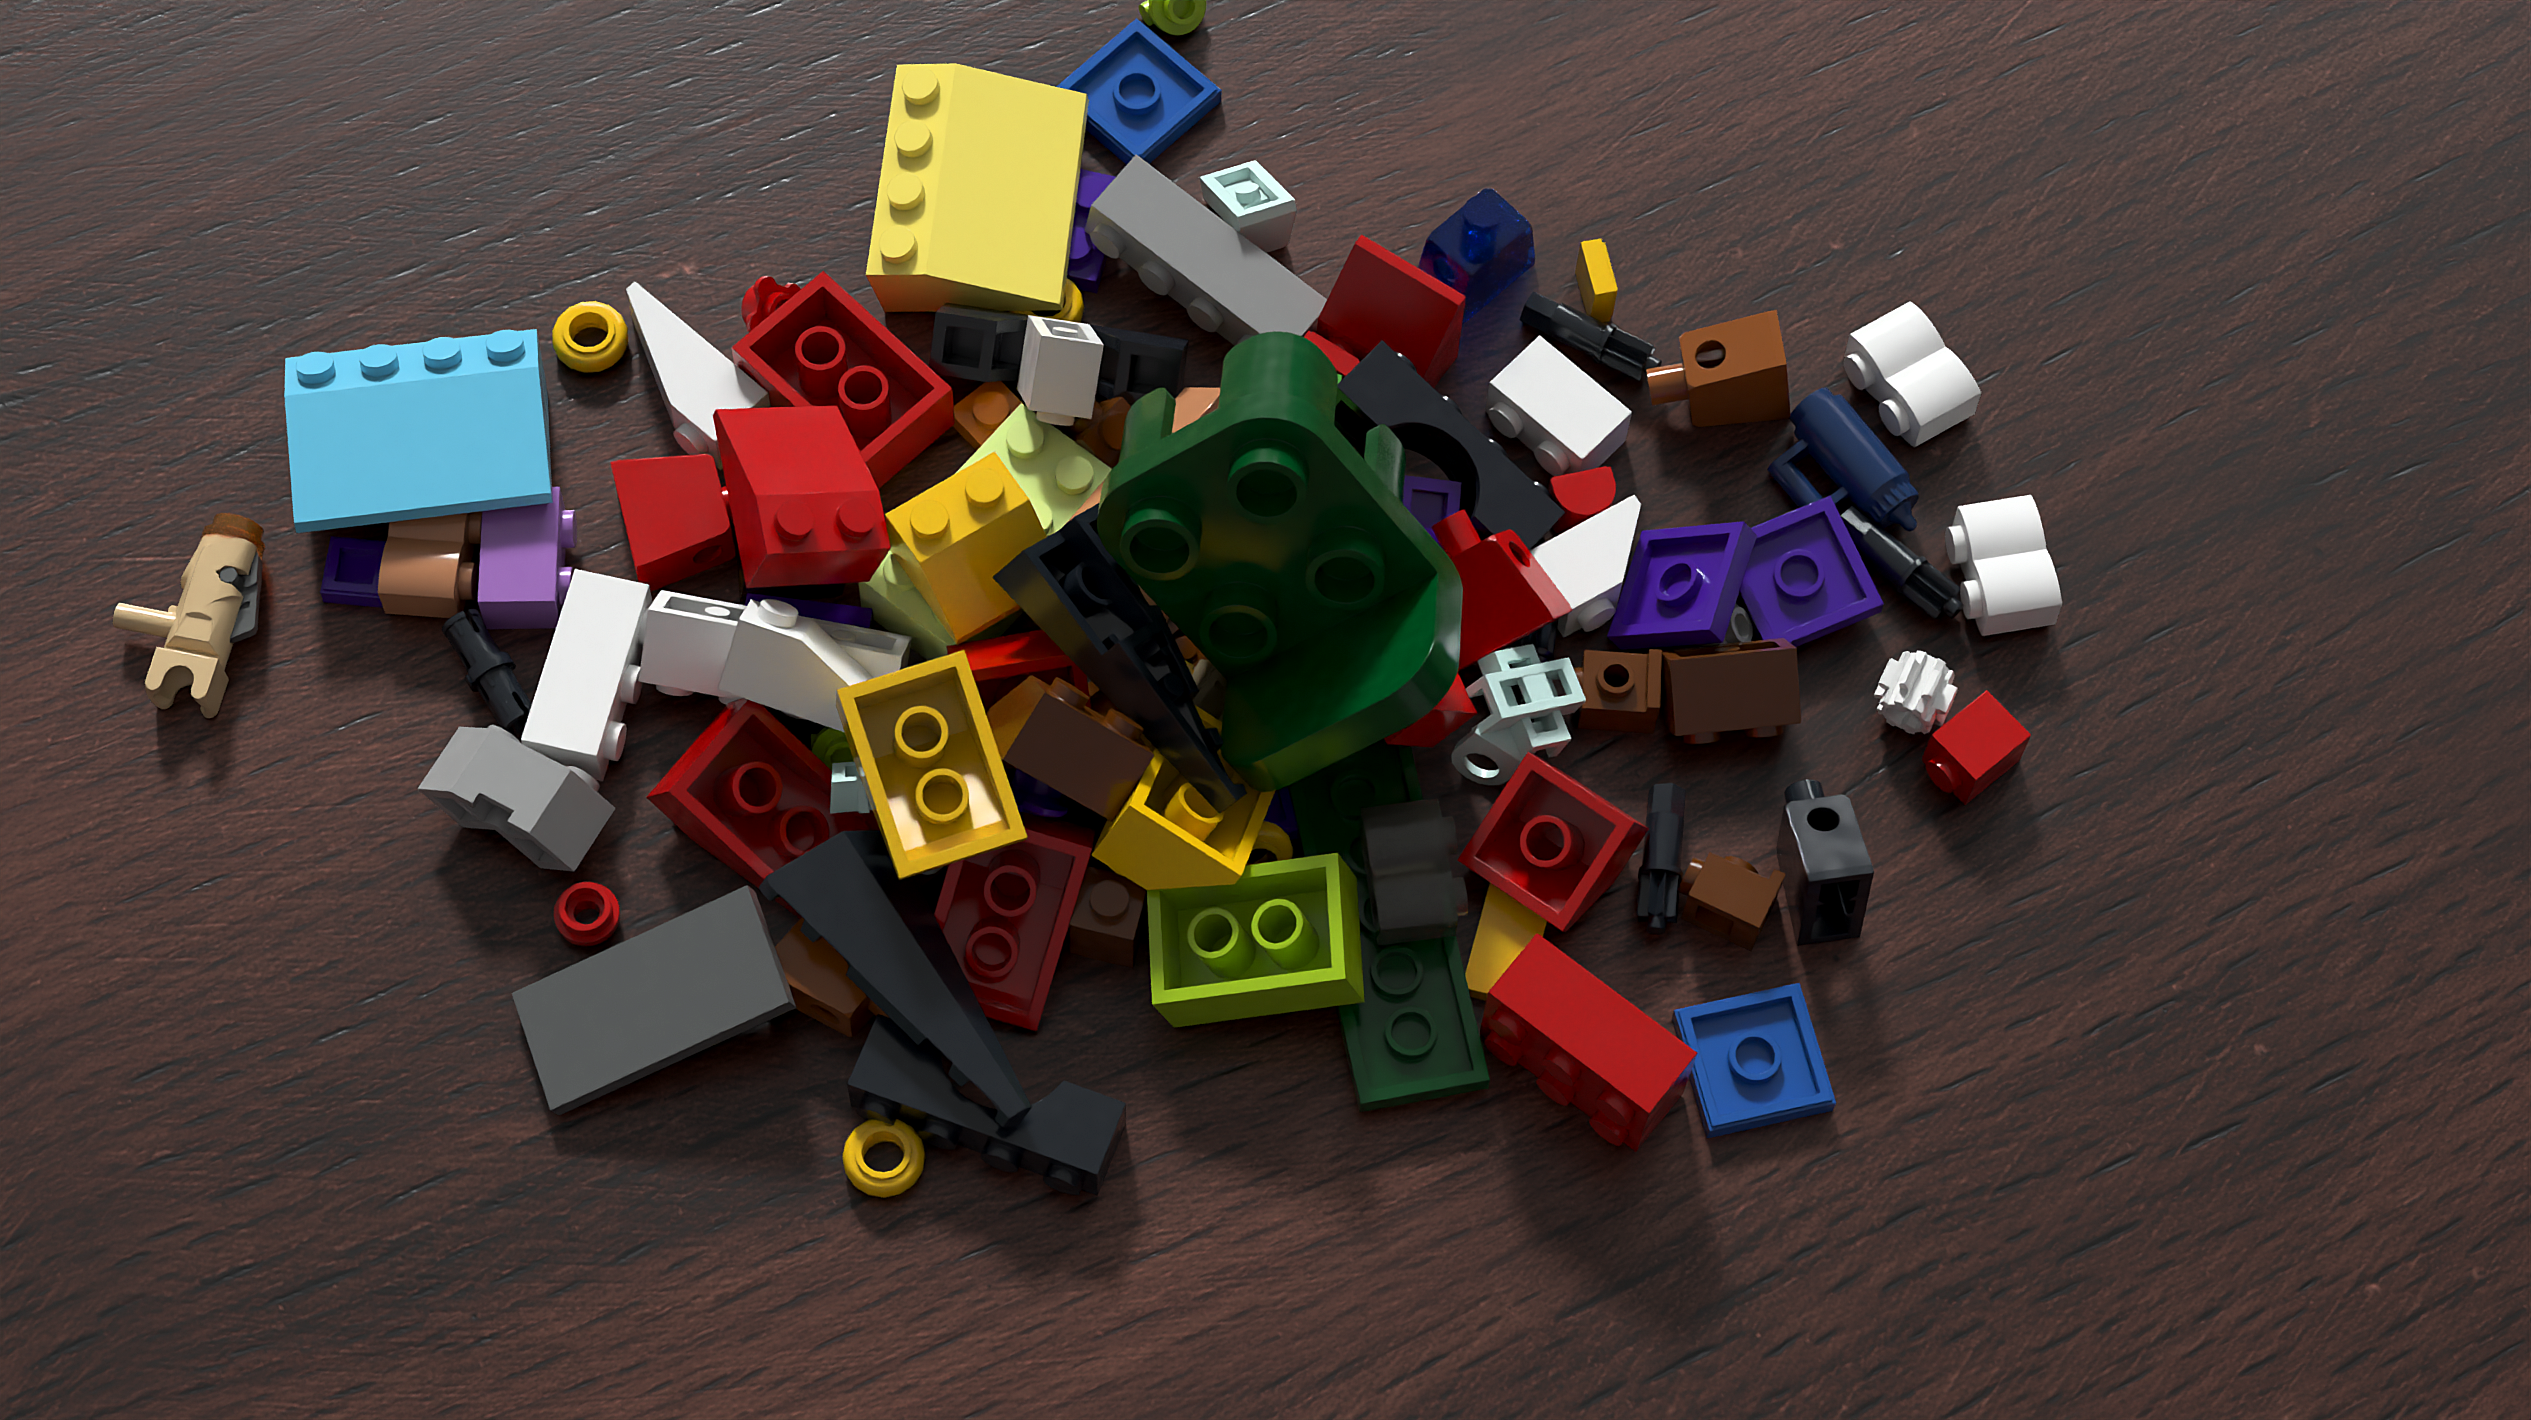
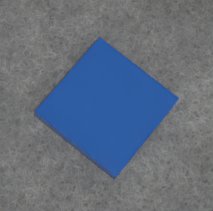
[1056,18,1222,165]
[1672,983,1836,1138]

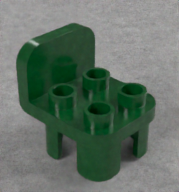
[1097,331,1463,792]

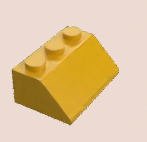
[1091,705,1275,890]

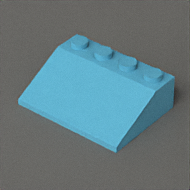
[284,329,553,533]

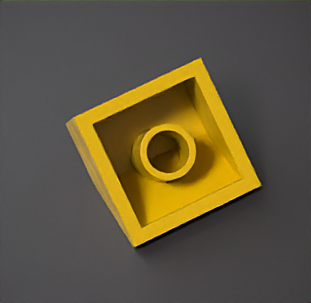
[885,451,1047,645]

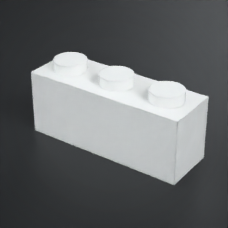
[521,569,653,781]

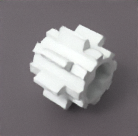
[1874,650,1958,734]

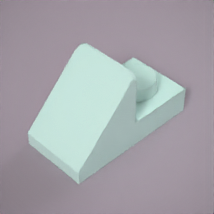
[1199,160,1297,253]

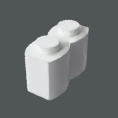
[1844,302,1981,447]
[1945,495,2062,636]

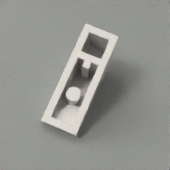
[626,281,771,470]
[718,599,873,732]

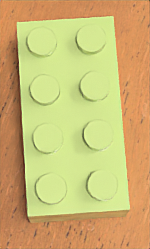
[858,403,1112,661]

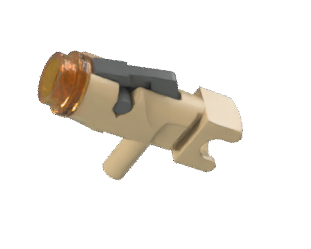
[113,513,265,718]

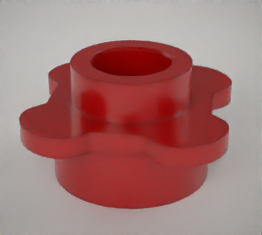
[741,276,801,332]

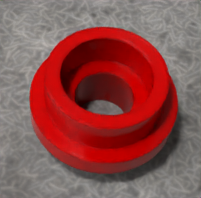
[554,882,620,946]

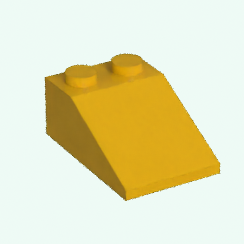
[836,650,1027,880]

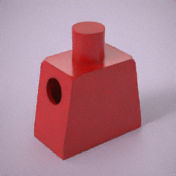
[610,454,736,592]
[1431,509,1573,671]

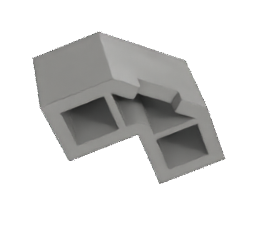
[418,725,615,871]

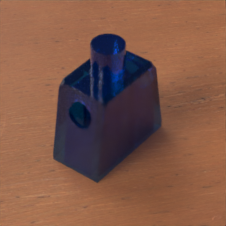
[1418,187,1535,325]

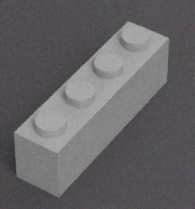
[1084,154,1327,346]

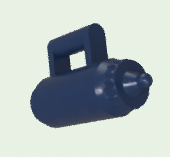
[1767,387,1919,532]

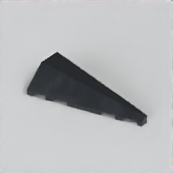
[992,503,1247,814]
[759,830,1032,1127]

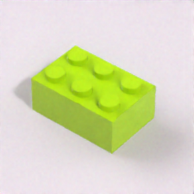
[1147,853,1365,1028]

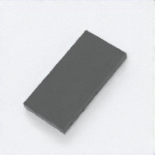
[512,885,797,1115]

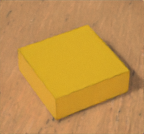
[1575,239,1618,322]

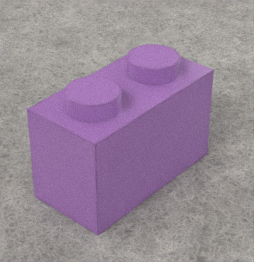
[478,487,577,629]

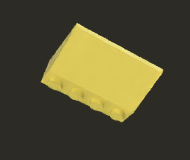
[866,63,1089,312]

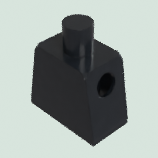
[1776,779,1874,946]

